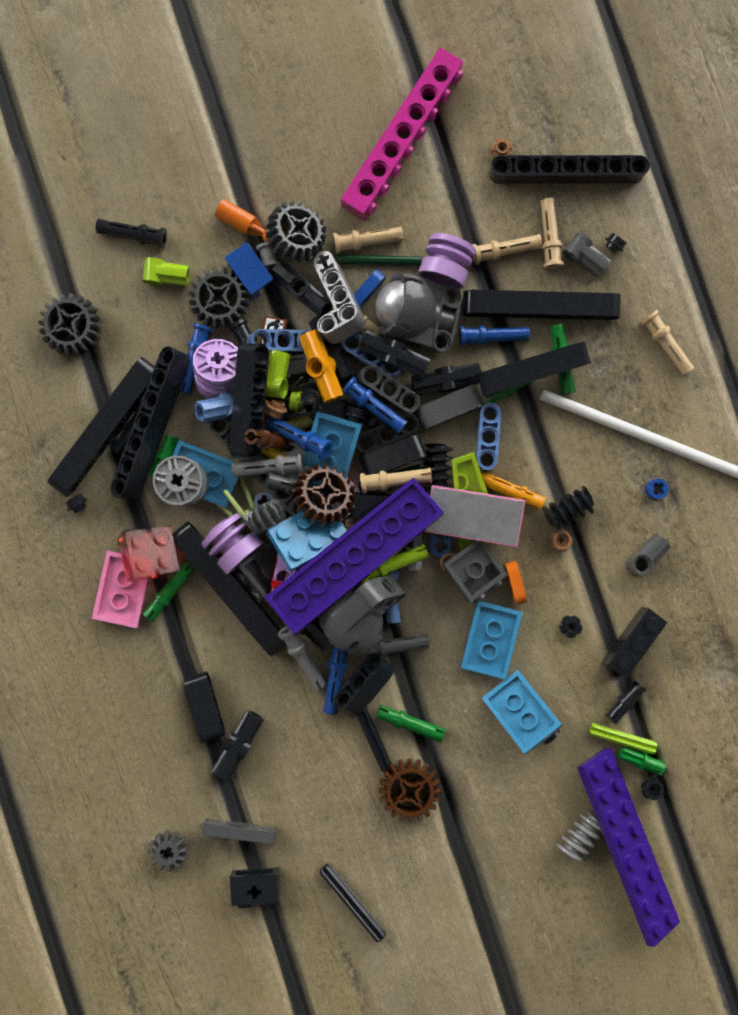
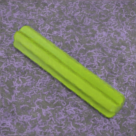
[589,723,657,755]

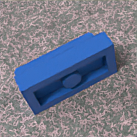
[224,243,273,300]

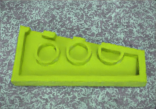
[451,452,491,551]

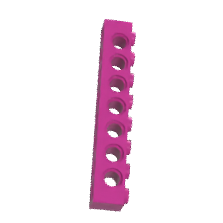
[341,47,464,221]

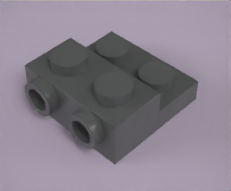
[235,540,278,605]
[442,540,507,603]

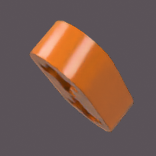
[504,560,527,606]

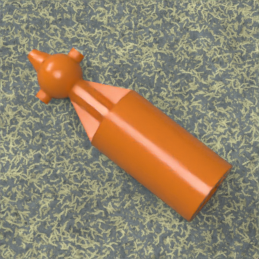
[215,199,270,242]

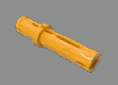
[481,470,546,511]

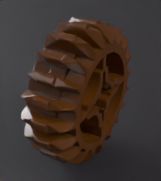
[292,464,356,527]
[379,758,442,823]

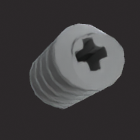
[556,808,602,862]

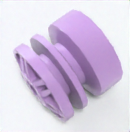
[418,233,476,290]
[193,339,238,399]
[201,513,264,575]

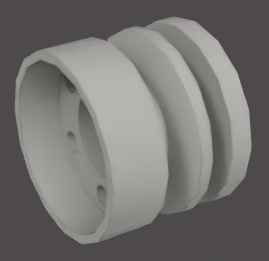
[153,456,209,507]

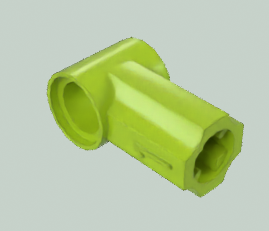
[142,257,190,287]
[266,350,290,399]

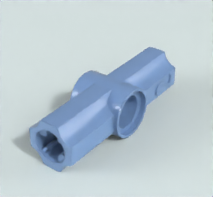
[194,390,234,422]

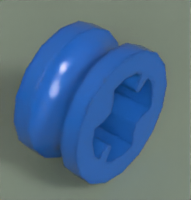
[645,478,669,500]

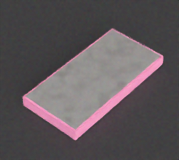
[424,485,525,547]

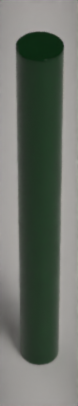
[337,254,423,266]

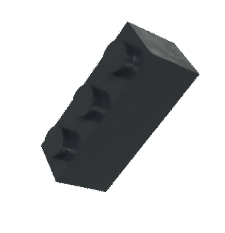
[602,607,668,679]

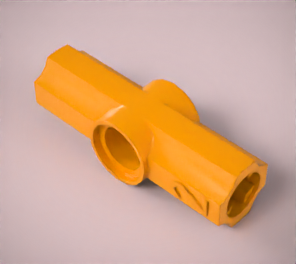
[299,330,343,403]

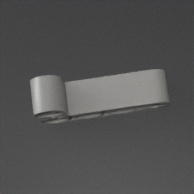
[313,251,365,344]

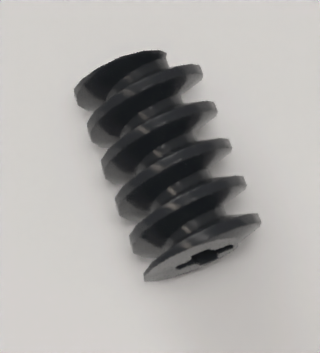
[424,443,453,491]
[542,486,594,531]

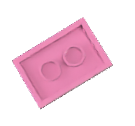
[92,551,154,628]

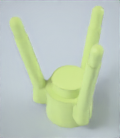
[217,476,256,533]

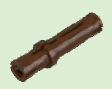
[244,429,295,452]

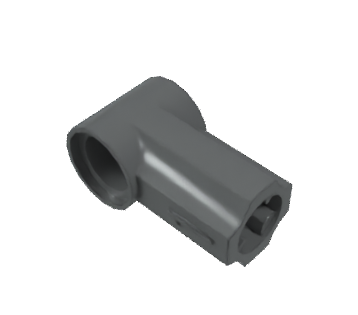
[563,232,611,278]
[626,533,671,576]

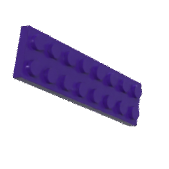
[265,477,444,636]
[577,747,680,947]

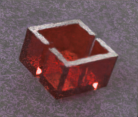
[118,525,179,583]

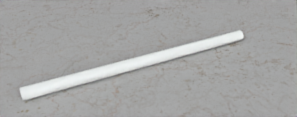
[539,389,738,479]

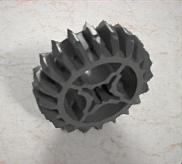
[265,200,327,264]
[189,267,251,329]
[38,293,102,356]

